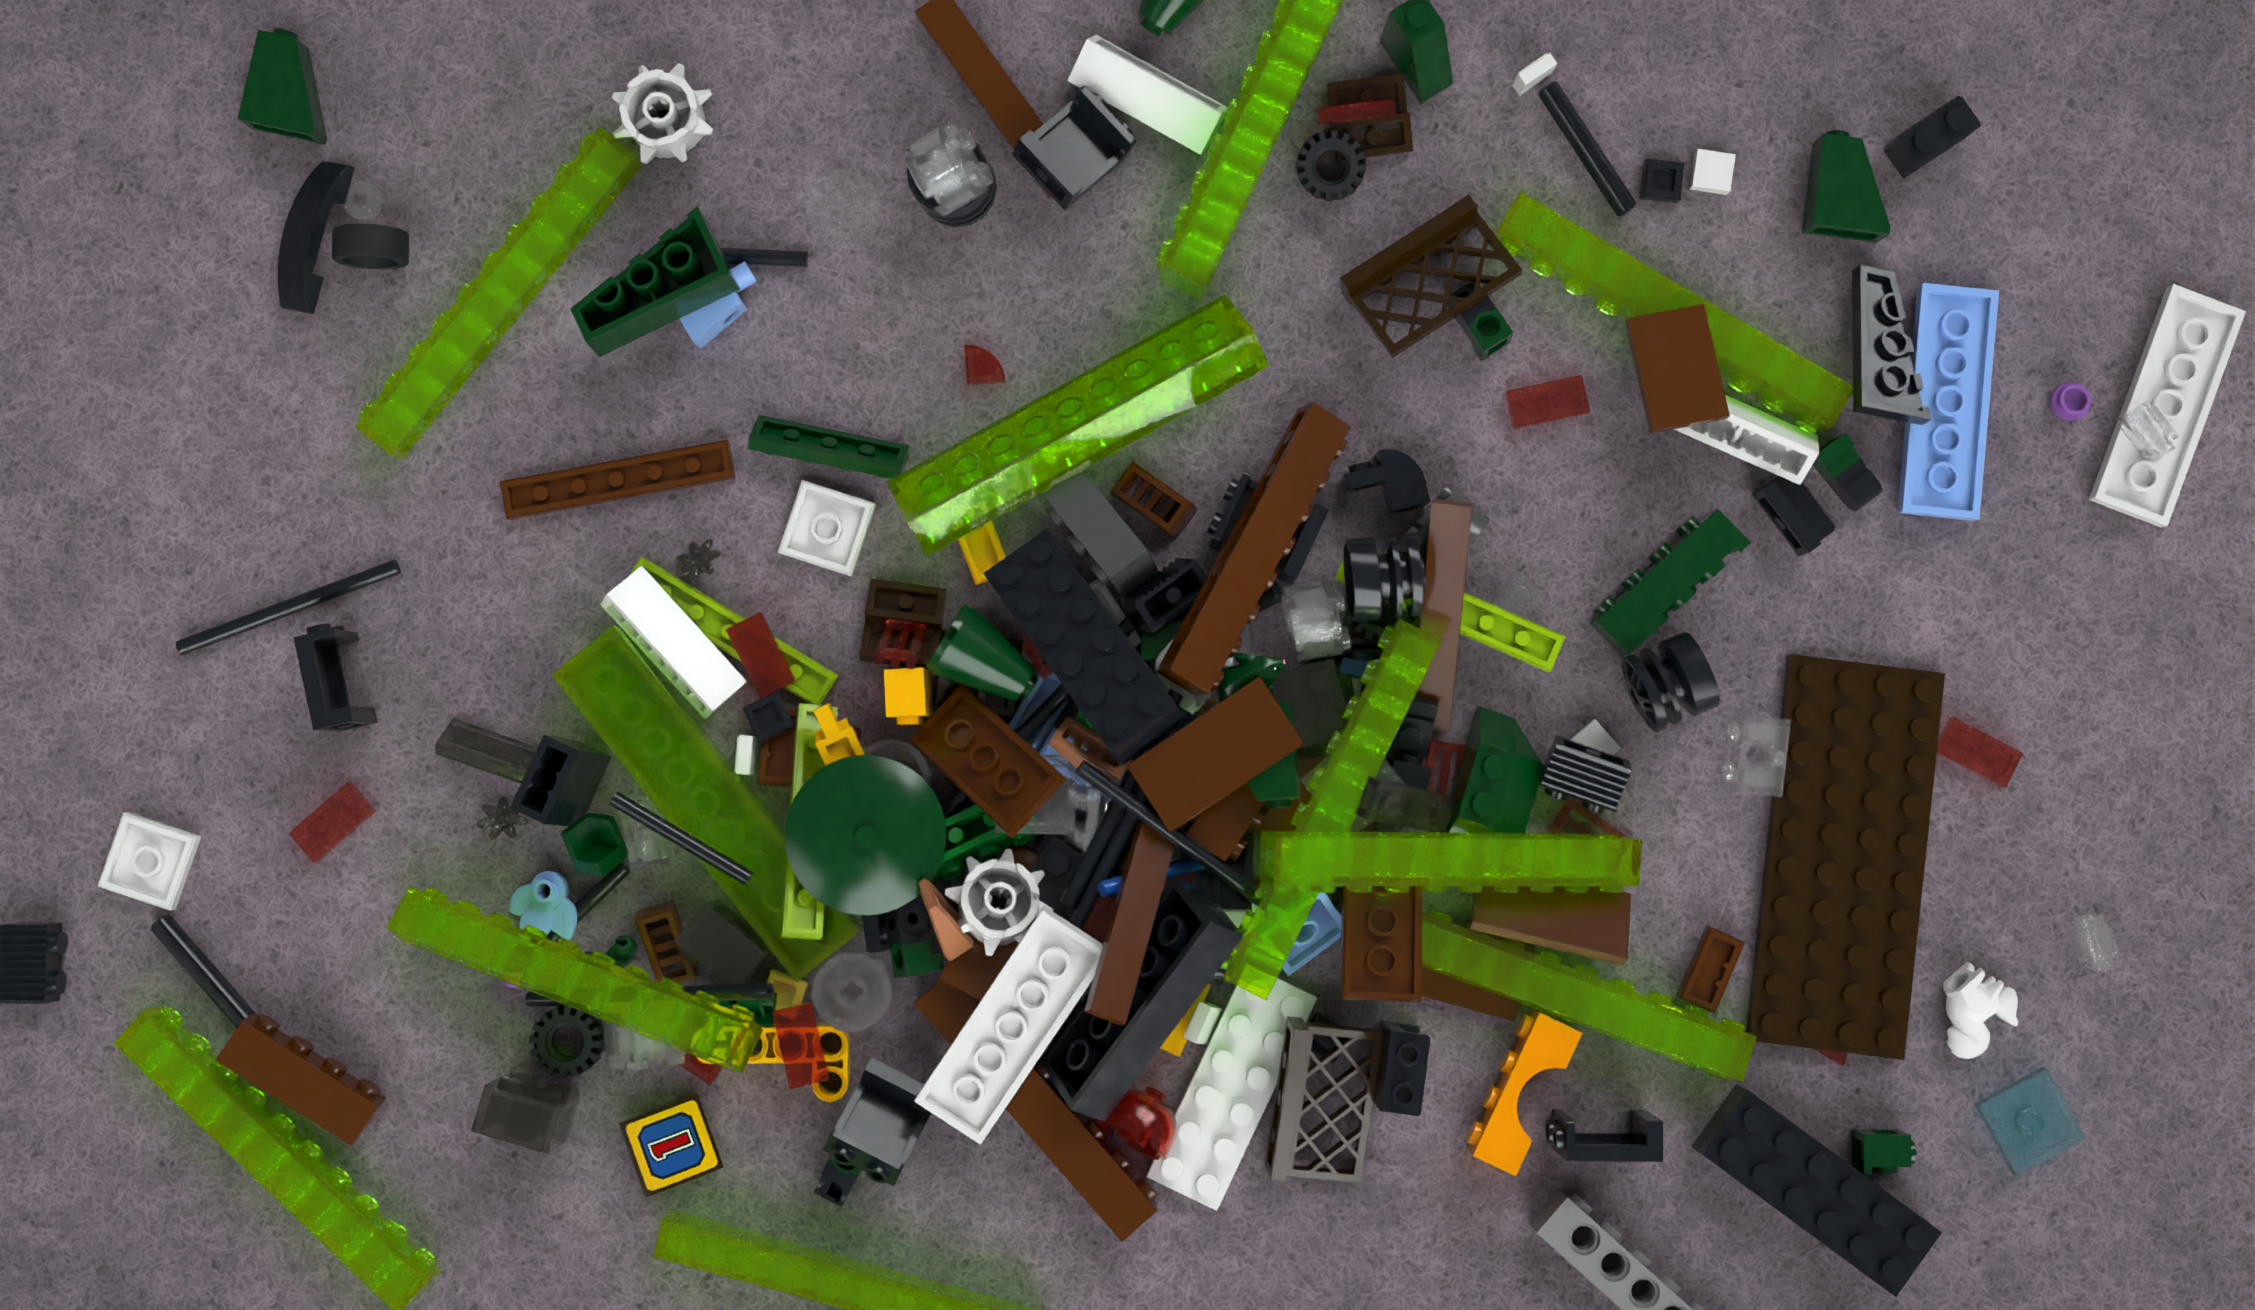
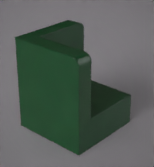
[561,812,630,877]

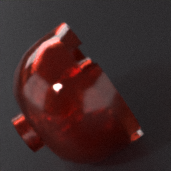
[1096,1086,1177,1160]

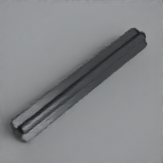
[1539,81,1636,216]
[151,915,258,1029]

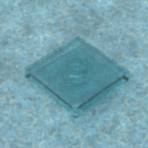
[1974,1067,2086,1176]

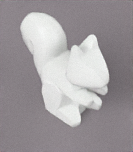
[1943,962,2018,1059]

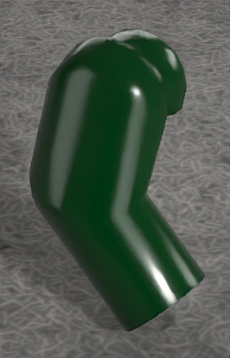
[582,935,637,974]

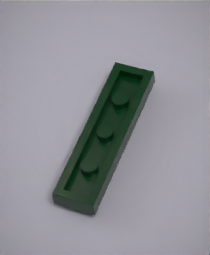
[748,415,909,480]

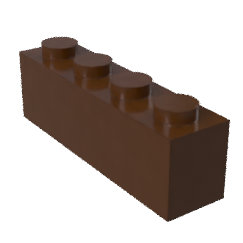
[215,1013,386,1146]

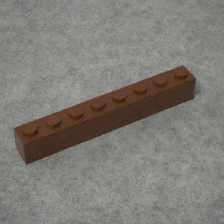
[1156,402,1350,696]
[914,981,1158,1242]

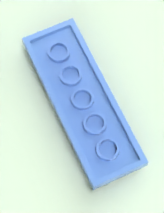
[1897,283,1999,521]

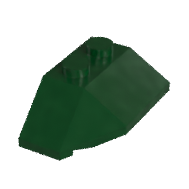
[1433,706,1544,866]

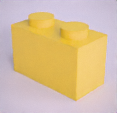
[884,668,932,726]

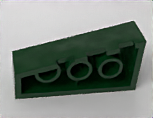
[570,206,740,357]
[1590,509,1751,656]

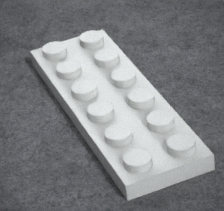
[2089,284,2246,527]
[914,906,1103,1145]
[1146,963,1317,1211]

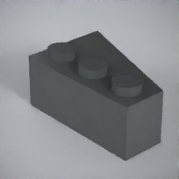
[1043,466,1158,598]

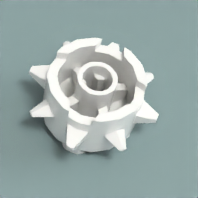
[612,63,713,164]
[945,849,1053,956]

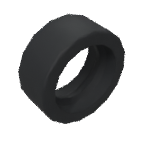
[332,223,409,269]

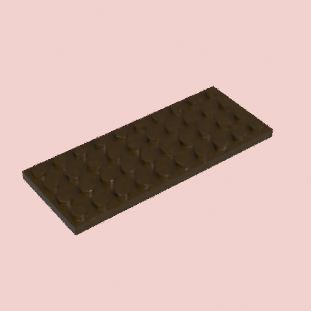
[1746,654,1945,1060]

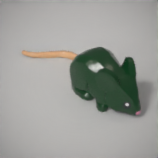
[1198,653,1286,717]

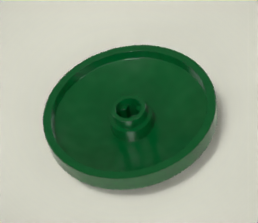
[785,754,946,915]

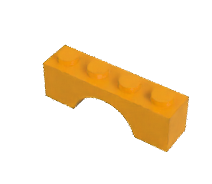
[1466,1009,1582,1176]

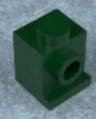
[1852,1129,1917,1175]

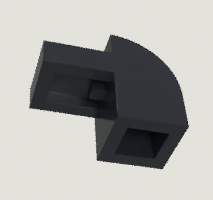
[1341,449,1431,515]

